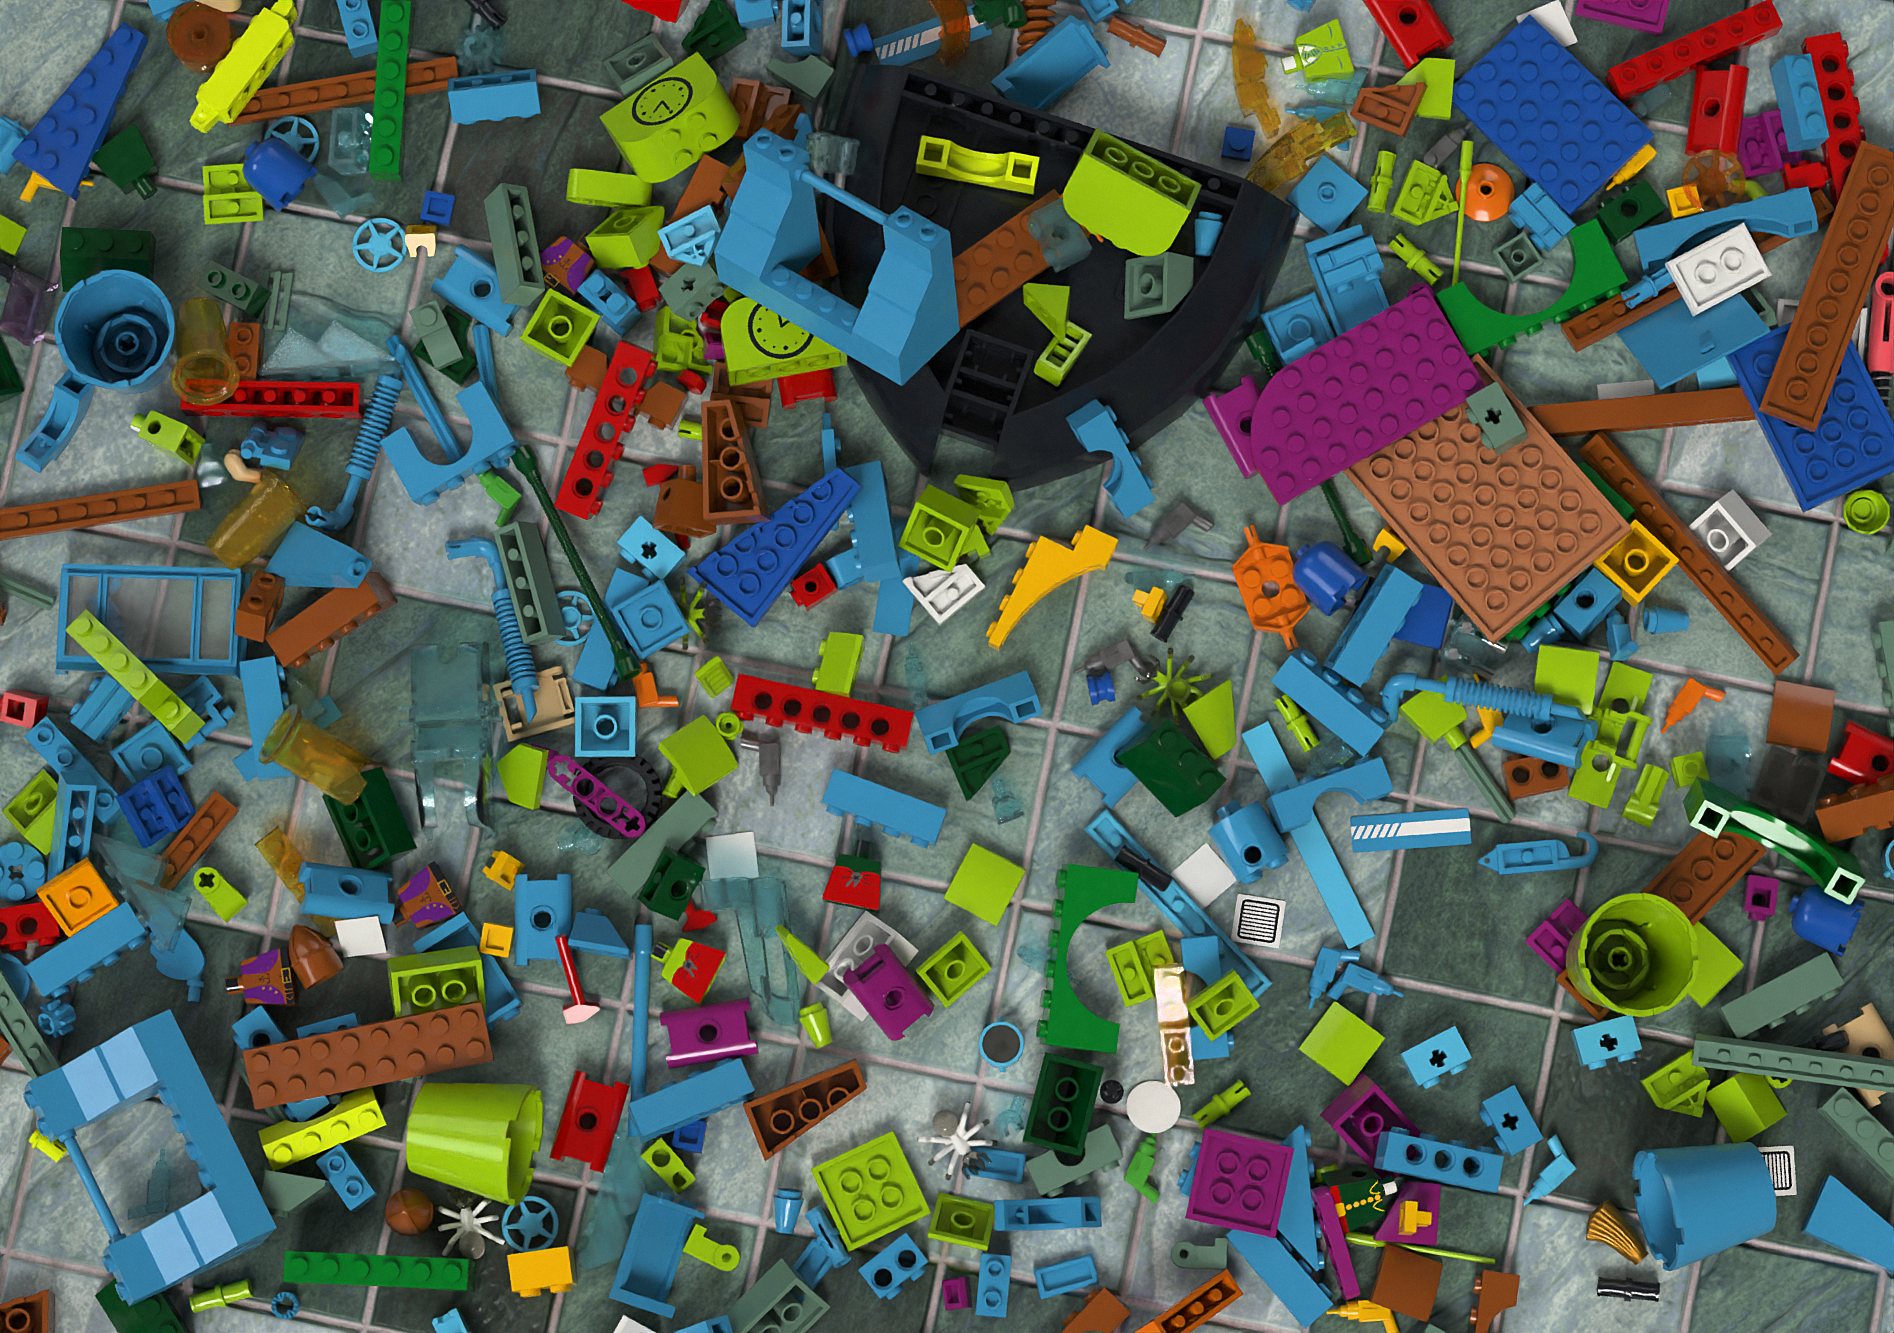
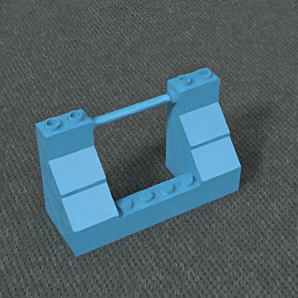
[714,127,960,386]
[23,1009,277,1307]

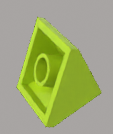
[915,931,992,1008]
[1184,968,1260,1042]
[1705,1072,1787,1143]
[928,1192,995,1252]

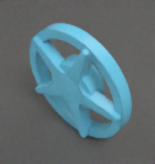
[264,116,320,163]
[352,218,408,273]
[554,591,596,647]
[501,1196,558,1253]

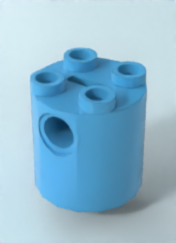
[1207,800,1289,885]

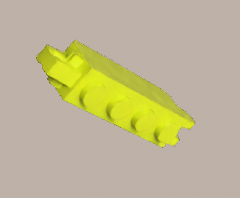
[189,0,298,134]

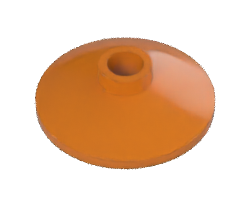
[1455,163,1514,222]

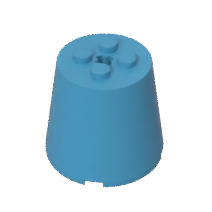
[54,270,177,394]
[1632,1142,1777,1271]

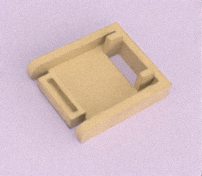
[493,666,575,744]

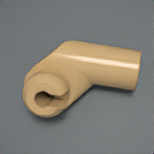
[224,449,263,484]

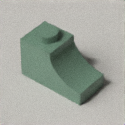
[766,54,836,106]
[409,299,464,371]

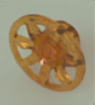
[1682,149,1745,212]

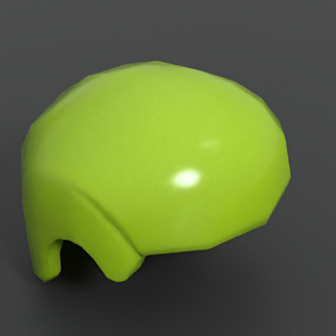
[1843,489,1890,535]

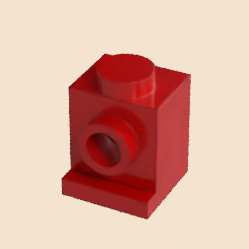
[1780,160,1828,194]
[620,265,662,312]
[789,563,838,611]
[0,689,49,729]

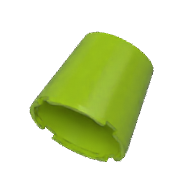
[1566,893,1700,1017]
[406,1082,544,1206]

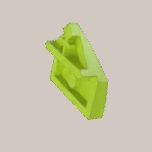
[1395,58,1455,120]
[1390,160,1459,226]
[953,474,1015,536]
[496,743,549,810]
[1640,1049,1710,1118]

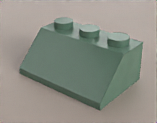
[723,1258,830,1333]

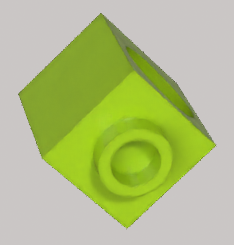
[1668,751,1710,791]

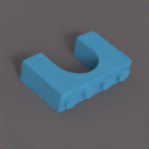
[379,380,521,506]

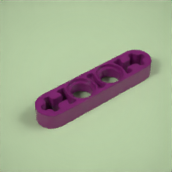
[548,755,646,839]
[1311,1185,1360,1301]

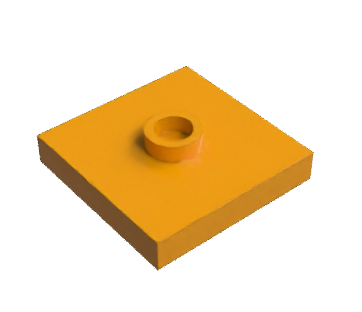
[36,857,120,938]

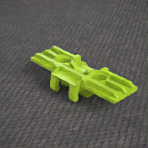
[1567,661,1653,810]

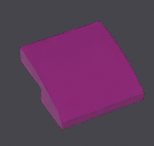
[1736,109,1804,180]
[1525,898,1588,974]

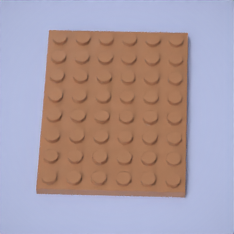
[1343,353,1632,645]

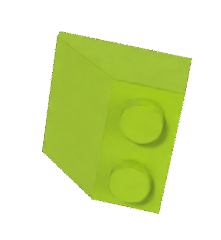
[585,206,665,270]
[520,288,601,368]
[898,484,981,573]
[811,632,865,698]
[2,769,58,856]

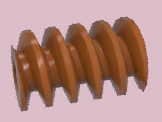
[1016,0,1057,57]

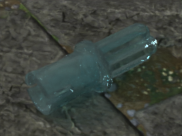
[1627,83,1672,120]

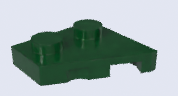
[681,0,747,64]
[945,725,1011,802]

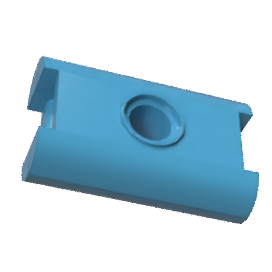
[431,244,521,338]
[1070,705,1145,809]
[1492,712,1598,769]
[298,861,394,924]
[515,874,572,966]

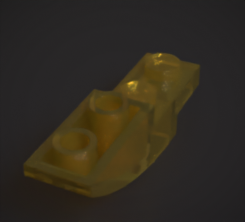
[1231,18,1281,140]
[1245,110,1358,192]
[254,826,349,940]
[1153,962,1195,1087]

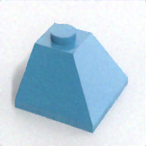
[568,908,633,960]

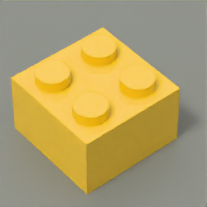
[1591,519,1679,608]
[507,1246,578,1298]

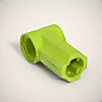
[1621,763,1670,828]

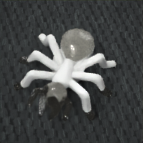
[917,1101,998,1180]
[432,1187,506,1259]

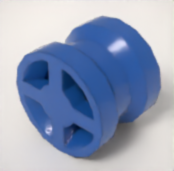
[842,22,874,58]
[1086,672,1116,706]

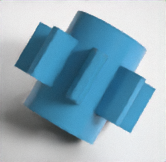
[38,998,76,1038]

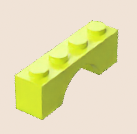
[916,135,1040,194]
[258,1086,387,1171]

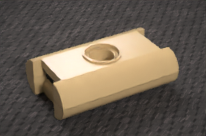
[1822,1002,1894,1110]

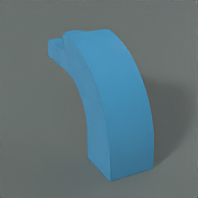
[15,369,95,473]
[994,1197,1102,1232]

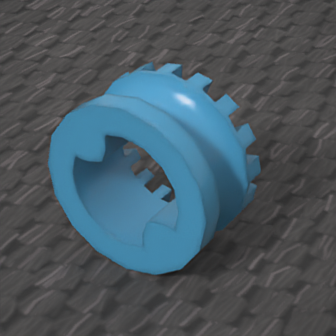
[271,1292,300,1319]

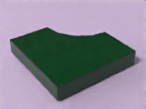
[412,305,478,387]

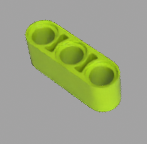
[566,169,654,208]

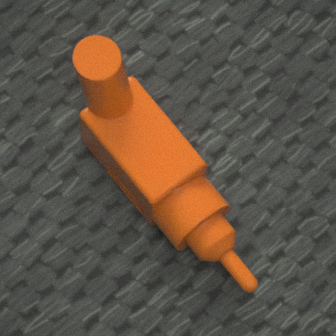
[632,648,679,709]
[1661,677,1727,734]

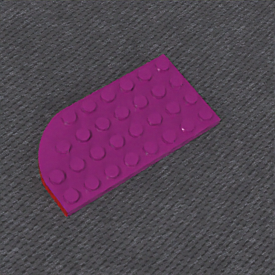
[1250,287,1486,508]

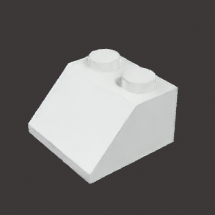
[1688,489,1772,573]

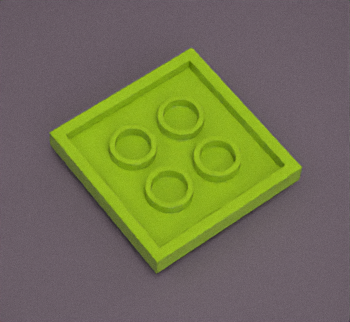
[811,1131,931,1252]

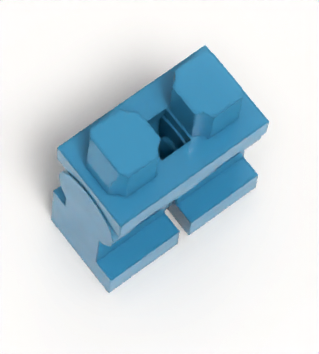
[577,268,642,339]

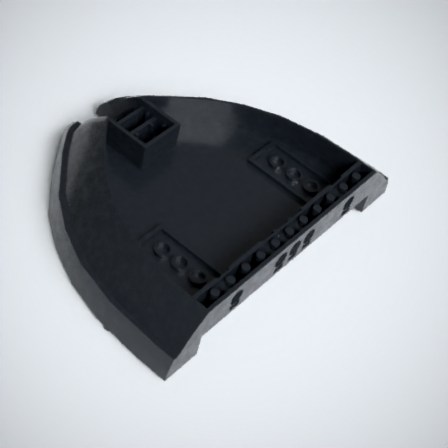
[819,63,1300,493]

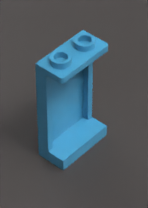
[990,15,1111,111]
[1303,224,1390,337]
[413,911,524,1033]
[608,1191,706,1319]

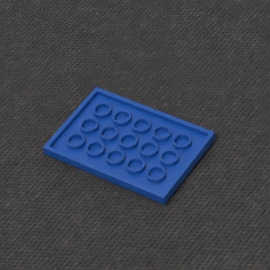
[1452,14,1655,217]
[1725,322,1894,513]

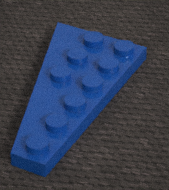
[11,22,148,201]
[686,467,864,627]

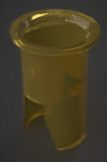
[170,297,240,406]
[205,466,312,570]
[259,703,373,806]

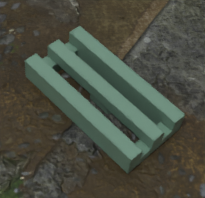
[256,270,294,333]

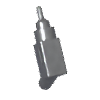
[1423,121,1474,170]
[1142,502,1215,551]
[1073,639,1151,674]
[741,736,781,806]

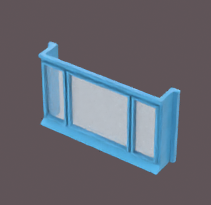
[55,564,251,680]

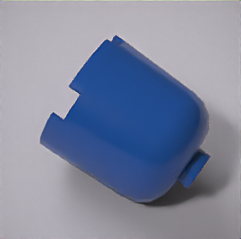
[242,137,318,213]
[1292,541,1369,616]
[1788,884,1866,957]

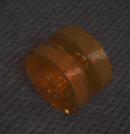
[166,1,237,74]

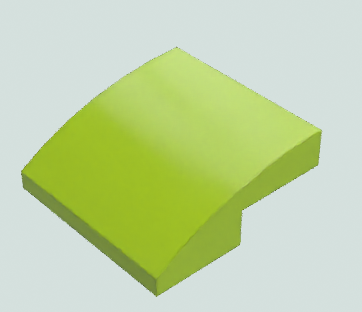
[202,163,265,225]
[1533,643,1600,715]
[658,714,739,797]
[944,842,1027,927]
[1687,921,1744,1009]
[1105,930,1186,1008]
[1298,1001,1385,1086]

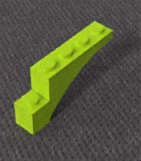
[65,609,206,744]

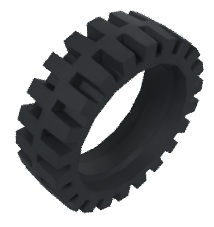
[573,754,662,840]

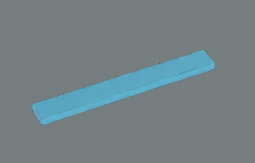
[1241,721,1375,950]
[1084,809,1272,999]

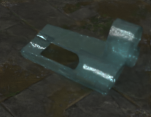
[699,877,801,1026]

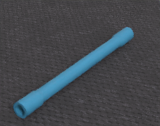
[628,925,653,1137]

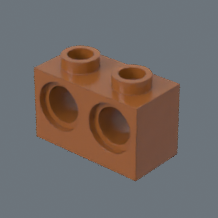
[235,570,285,643]
[1501,754,1570,801]

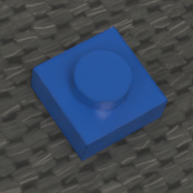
[1221,126,1255,162]
[420,190,456,227]
[672,1120,707,1154]

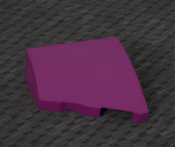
[1373,1182,1441,1245]

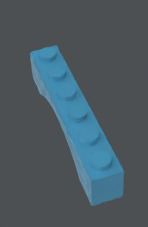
[1633,186,1818,276]

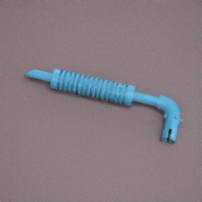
[305,344,406,534]
[445,535,540,725]
[1380,673,1586,723]

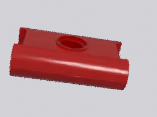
[1362,0,1455,70]
[1685,64,1750,158]
[777,368,838,409]
[1825,720,1894,786]
[549,1070,630,1174]

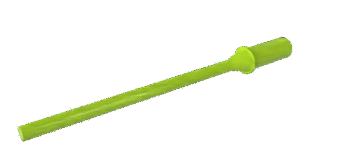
[1452,141,1474,286]
[1344,1231,1496,1265]

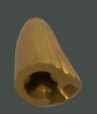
[1586,1200,1649,1265]

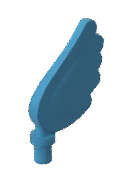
[150,905,206,1003]

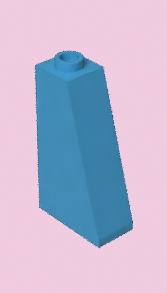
[264,520,373,588]
[1801,1175,1894,1274]

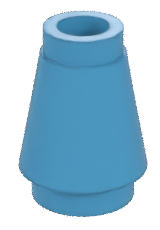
[1194,212,1224,257]
[1643,605,1689,635]
[1520,613,1566,654]
[774,1188,804,1234]

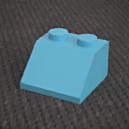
[575,696,638,757]

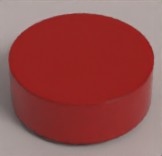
[676,369,707,395]

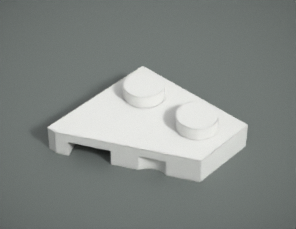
[903,564,985,626]

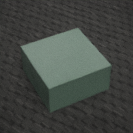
[1491,232,1544,285]

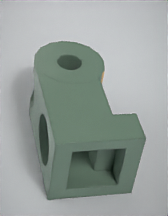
[1171,1238,1227,1270]

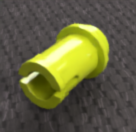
[28,1128,68,1163]

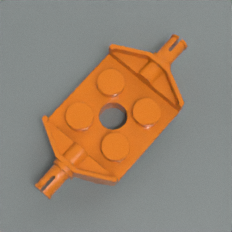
[1231,525,1311,652]

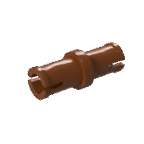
[1106,15,1167,58]

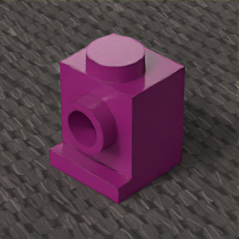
[1741,875,1779,922]

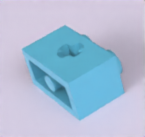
[617,515,687,583]
[1571,1015,1642,1070]
[1399,1026,1472,1089]

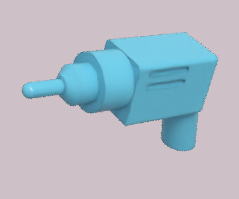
[1523,1134,1576,1206]

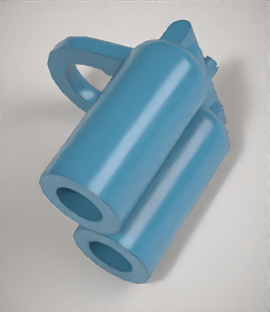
[0,114,31,176]

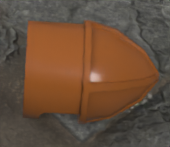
[288,924,345,990]
[385,1188,435,1237]

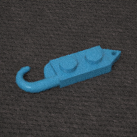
[821,413,842,531]
[1478,832,1599,876]

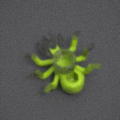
[676,577,722,651]
[1134,648,1213,727]

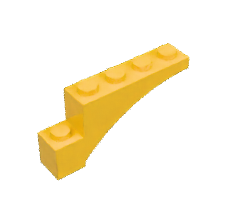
[986,525,1118,651]

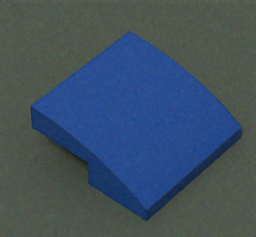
[1391,583,1453,650]
[115,764,196,848]

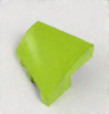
[653,306,713,376]
[1181,679,1237,761]

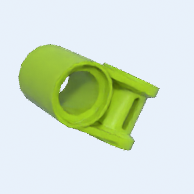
[193,867,249,923]

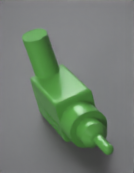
[477,470,523,528]
[1124,1133,1160,1204]

